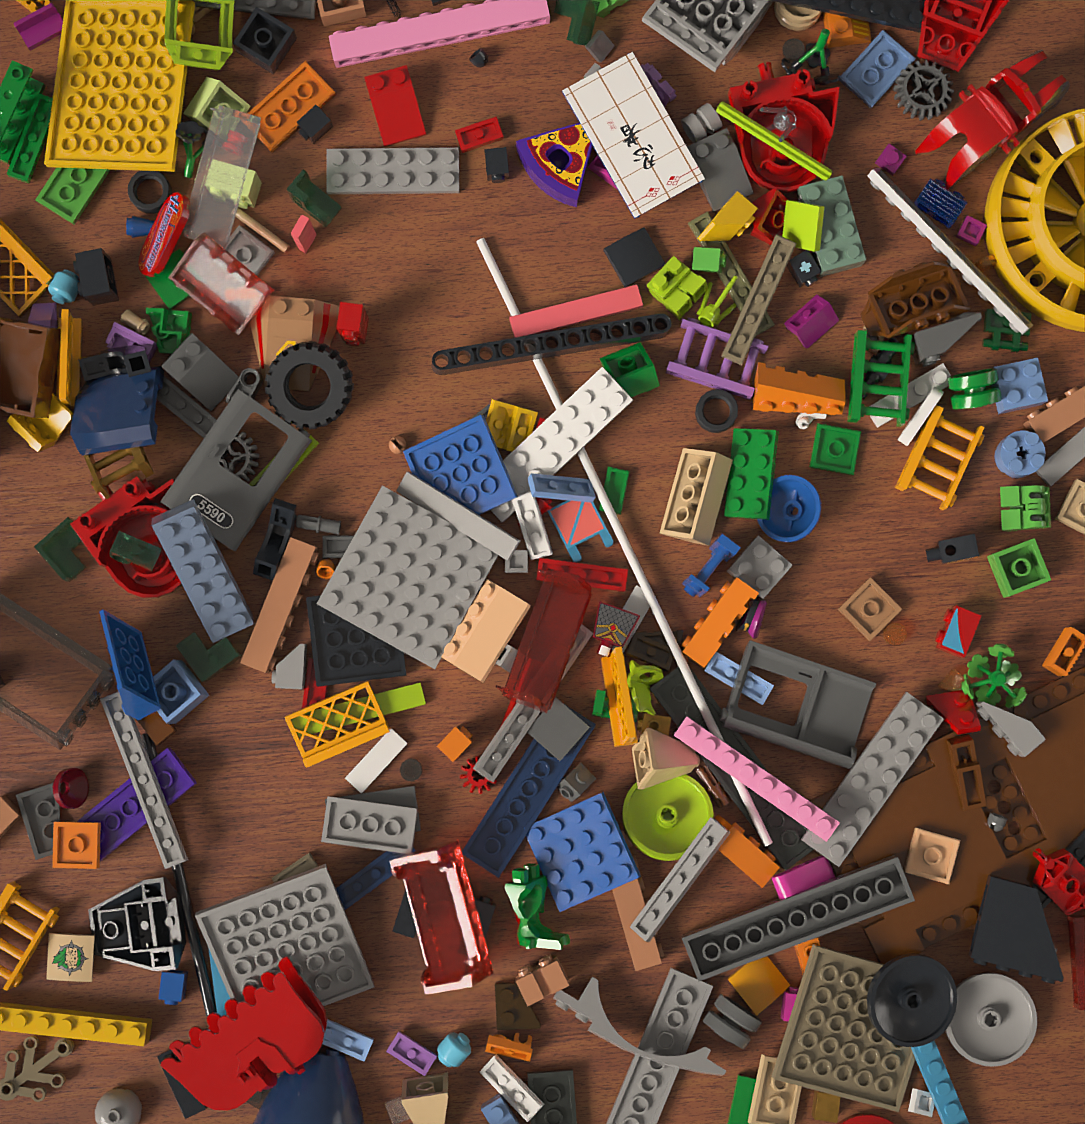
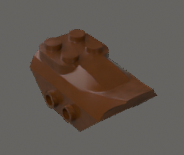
[860,261,971,338]

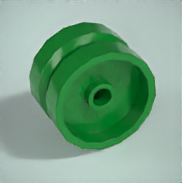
[947,368,1002,409]

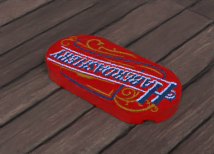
[138,192,190,277]

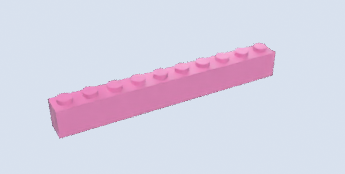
[329,0,550,68]

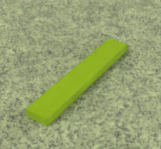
[291,683,426,737]

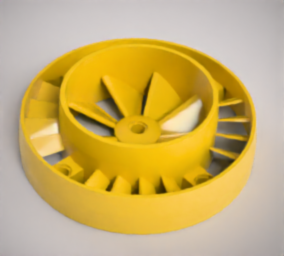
[984,109,1085,332]

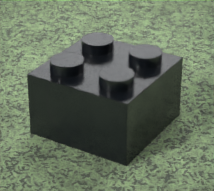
[233,7,297,75]
[73,248,119,306]

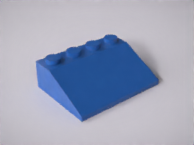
[99,610,161,720]

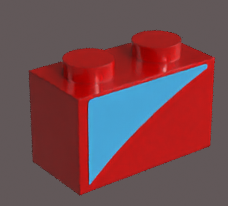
[935,605,981,658]

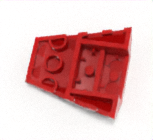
[917,0,1010,72]

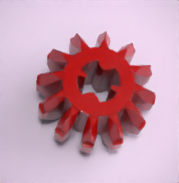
[460,755,497,794]

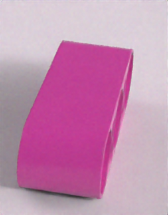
[772,855,835,899]

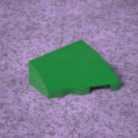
[146,307,192,355]

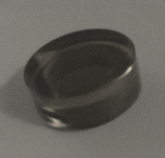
[782,38,805,62]
[400,758,423,781]

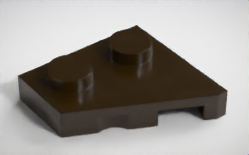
[626,630,684,672]

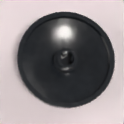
[867,953,957,1047]

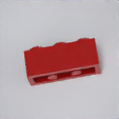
[337,302,369,346]

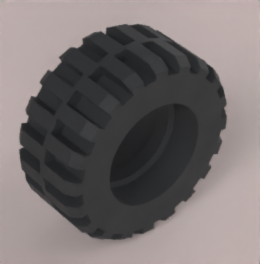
[265,341,354,429]

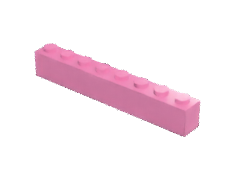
[674,716,840,842]

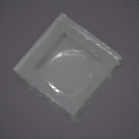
[385,1096,410,1124]

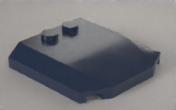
[70,366,164,455]

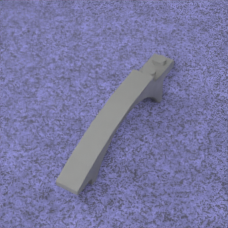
[553,977,726,1076]

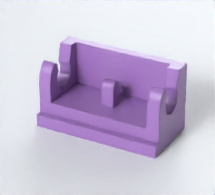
[106,322,158,363]

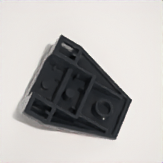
[88,877,187,971]

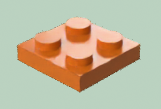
[52,821,101,869]

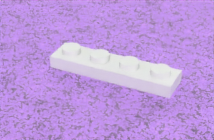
[869,363,951,428]

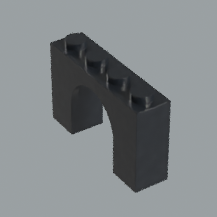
[392,875,496,959]

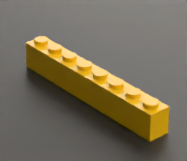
[0,1002,152,1046]

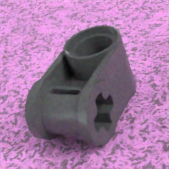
[226,368,263,403]

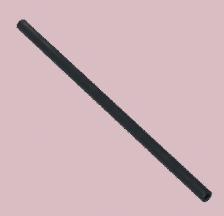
[141,733,217,1018]

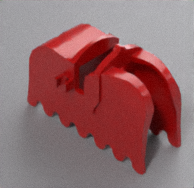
[160,956,327,1111]

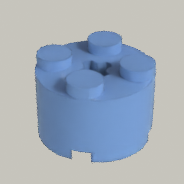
[994,431,1046,478]

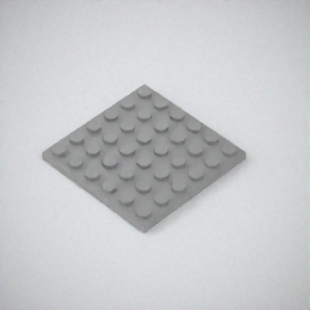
[317,486,498,669]
[195,864,374,1006]

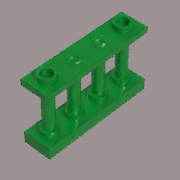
[0,60,46,165]
[847,330,915,427]

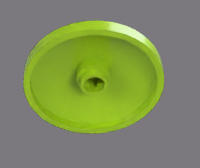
[622,774,713,861]

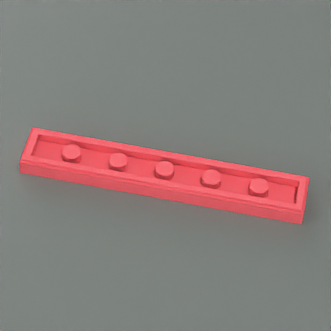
[509,285,643,338]

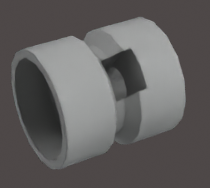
[681,103,722,143]

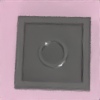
[527,698,590,761]

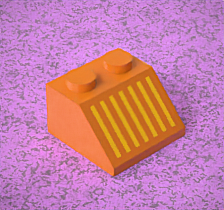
[822,12,871,48]

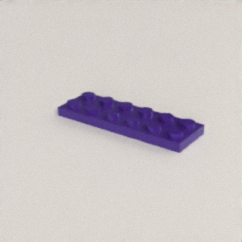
[77,748,197,862]

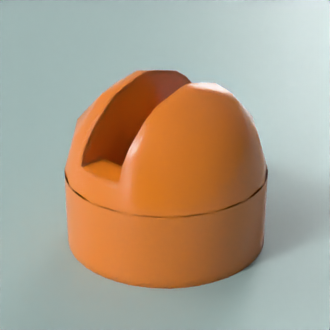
[316,559,335,579]

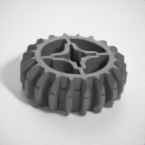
[893,60,954,121]

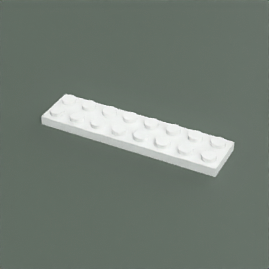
[491,367,633,522]

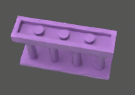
[666,318,768,400]

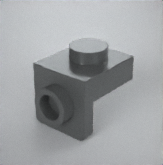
[557,763,596,802]

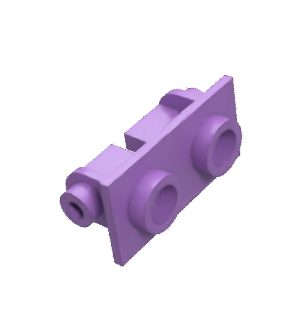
[641,63,677,108]

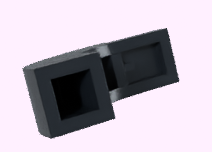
[78,345,151,381]
[253,498,297,581]

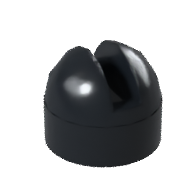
[469,48,488,68]

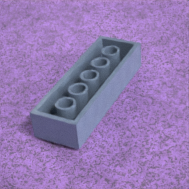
[152,499,254,643]

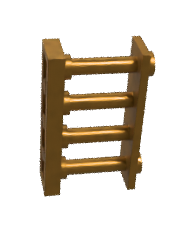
[84,446,155,499]

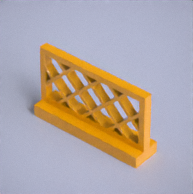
[0,219,54,317]
[56,309,82,408]
[601,647,638,747]
[284,681,390,768]

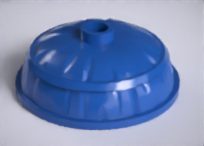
[757,475,821,542]

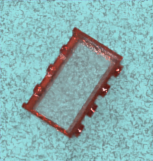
[168,232,274,335]

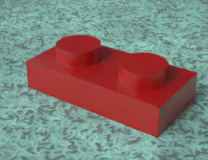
[455,116,504,153]

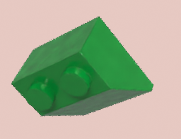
[599,342,660,398]

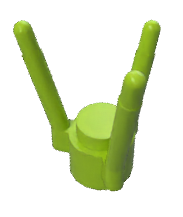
[697,276,737,328]

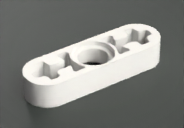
[898,386,944,446]

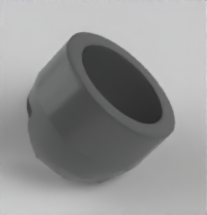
[987,812,1008,831]

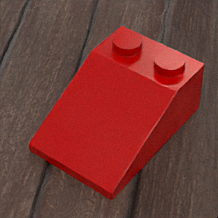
[364,65,426,147]

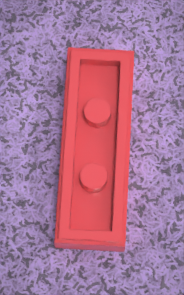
[291,215,317,253]

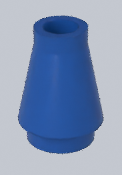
[126,216,155,238]

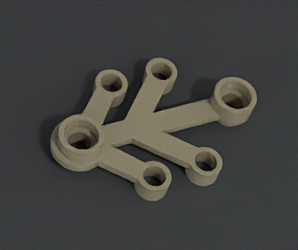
[0,1035,74,1102]

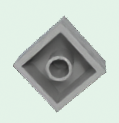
[727,535,792,600]

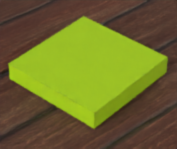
[782,200,825,252]

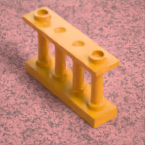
[895,405,985,510]
[0,881,60,991]

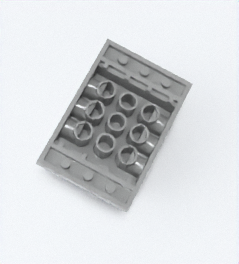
[642,0,773,72]

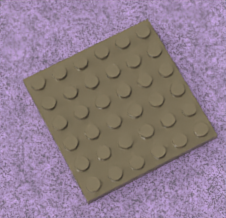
[771,944,915,1112]

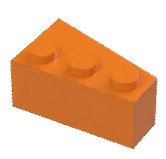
[714,815,780,888]

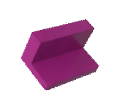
[13,3,63,51]
[784,295,839,349]

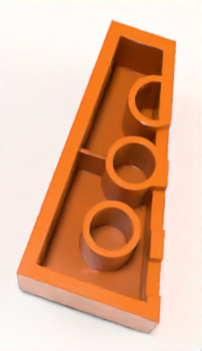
[753,362,846,415]
[681,577,759,668]

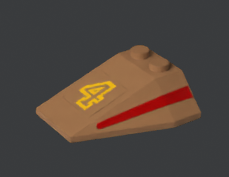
[249,296,340,392]

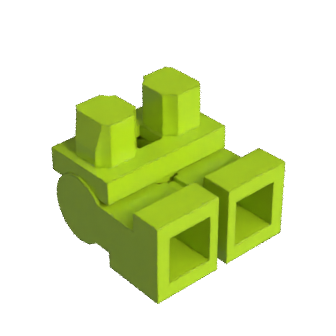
[647,256,708,320]

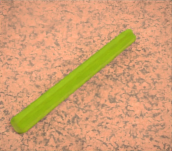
[716,102,832,181]

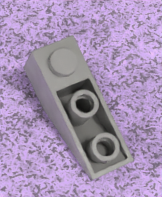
[976,702,1046,757]

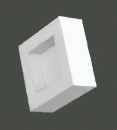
[908,1088,934,1117]

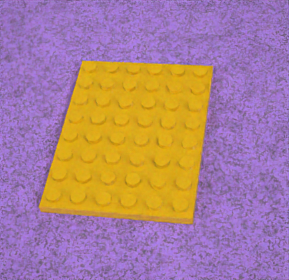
[44,0,195,172]

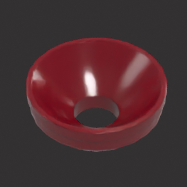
[52,767,89,809]

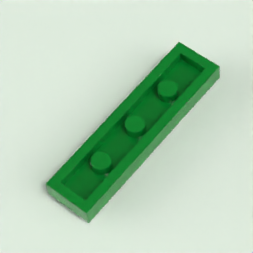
[7,93,53,184]

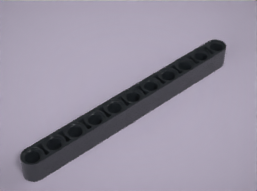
[431,314,671,375]

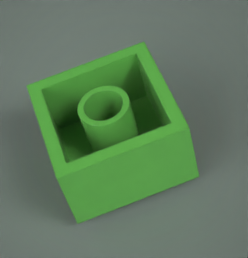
[987,538,1051,598]

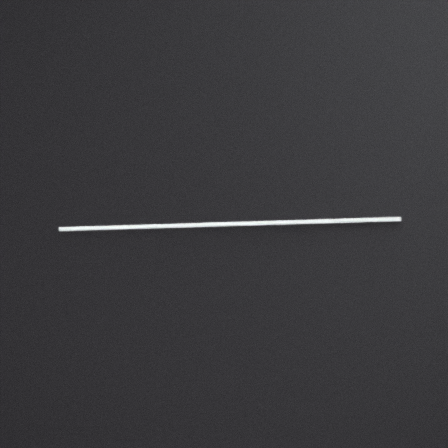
[477,238,773,846]

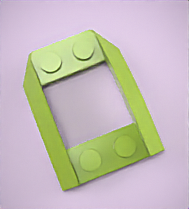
[165,0,234,70]

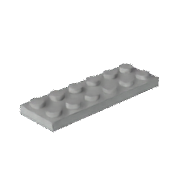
[327,148,459,194]

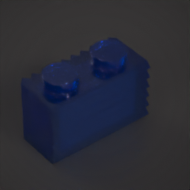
[914,178,968,229]

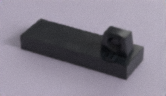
[157,1049,207,1119]

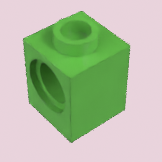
[692,247,727,273]

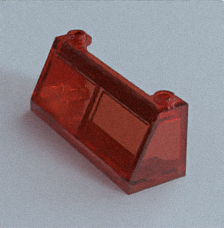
[390,840,494,995]

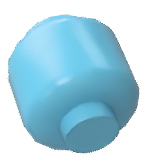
[48,270,80,305]
[438,1033,471,1067]

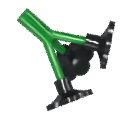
[781,29,840,85]
[175,121,223,178]

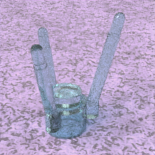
[754,106,796,142]

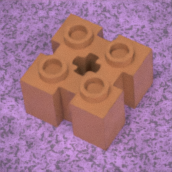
[516,954,569,1006]

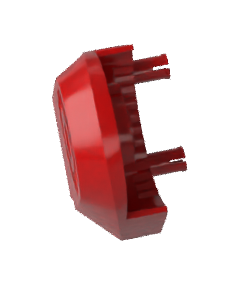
[728,62,840,193]
[70,476,182,598]

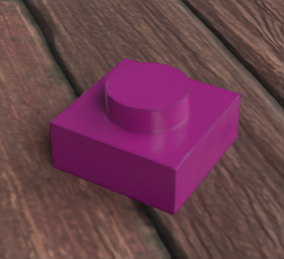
[875,144,906,176]
[956,215,987,247]

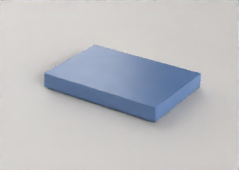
[839,30,916,108]

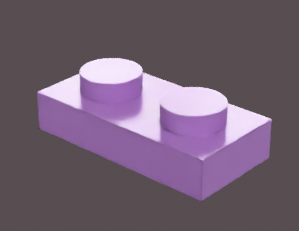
[386,1031,437,1076]

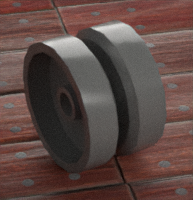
[703,993,762,1050]

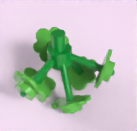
[961,644,1027,708]

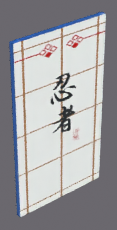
[562,52,705,219]

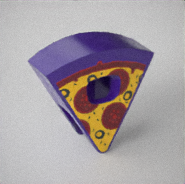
[516,123,593,207]

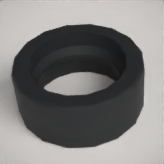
[128,170,172,214]
[695,389,738,433]

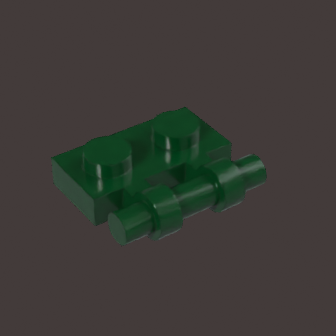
[982,309,1032,353]

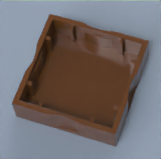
[0,317,61,418]

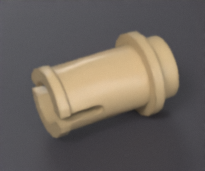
[120,310,150,335]

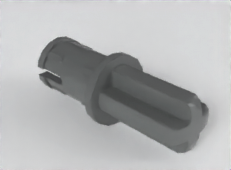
[296,515,341,535]

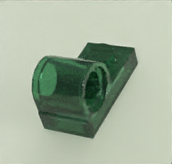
[110,531,162,571]

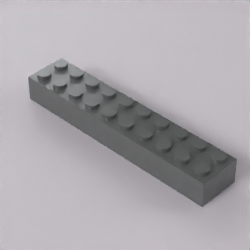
[682,854,915,981]

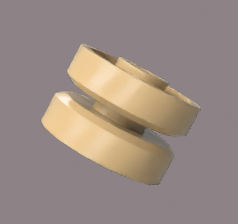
[774,2,822,31]

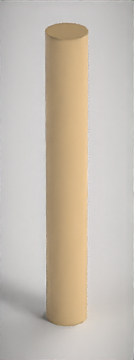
[232,207,290,253]

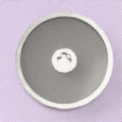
[946,972,1037,1067]

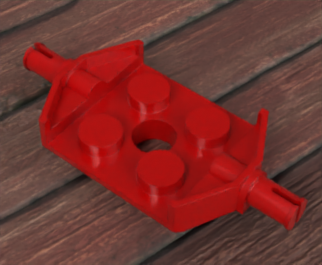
[1033,848,1085,915]

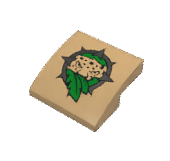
[47,933,95,982]

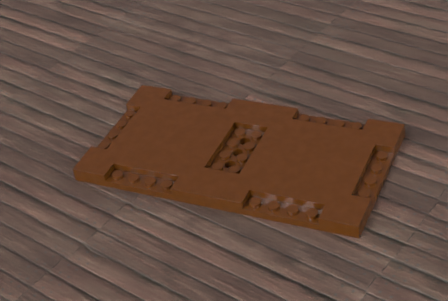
[809,666,1085,964]

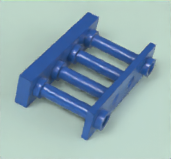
[682,534,741,597]

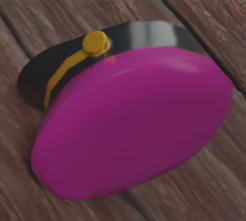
[735,599,767,639]

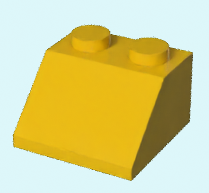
[697,191,758,241]

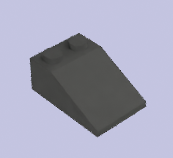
[687,128,753,212]
[911,313,982,367]
[161,333,239,411]

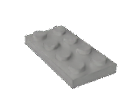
[321,796,418,854]

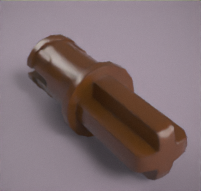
[696,764,731,808]

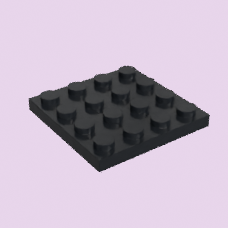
[306,596,407,687]

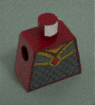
[592,601,640,658]

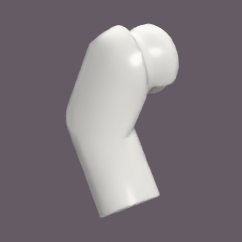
[796,413,826,429]

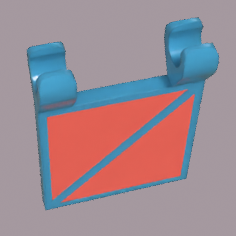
[548,500,613,563]

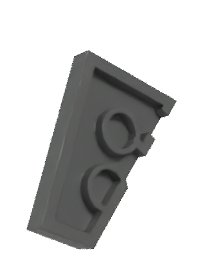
[16,783,61,860]

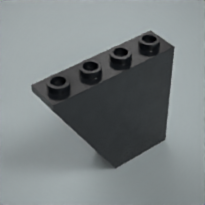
[968,875,1064,984]

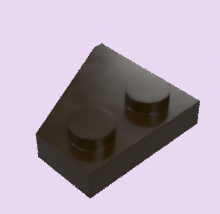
[495,982,541,1030]

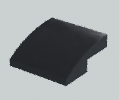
[603,227,665,288]

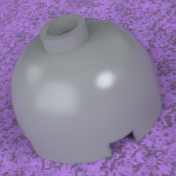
[95,1088,142,1124]

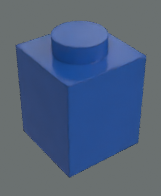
[158,970,188,1005]

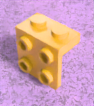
[7,393,73,452]

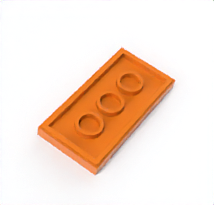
[241,61,336,153]

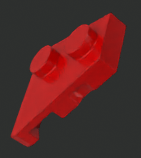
[926,690,981,735]

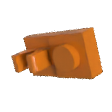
[485,1033,533,1062]

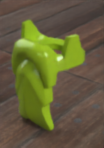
[627,660,664,716]

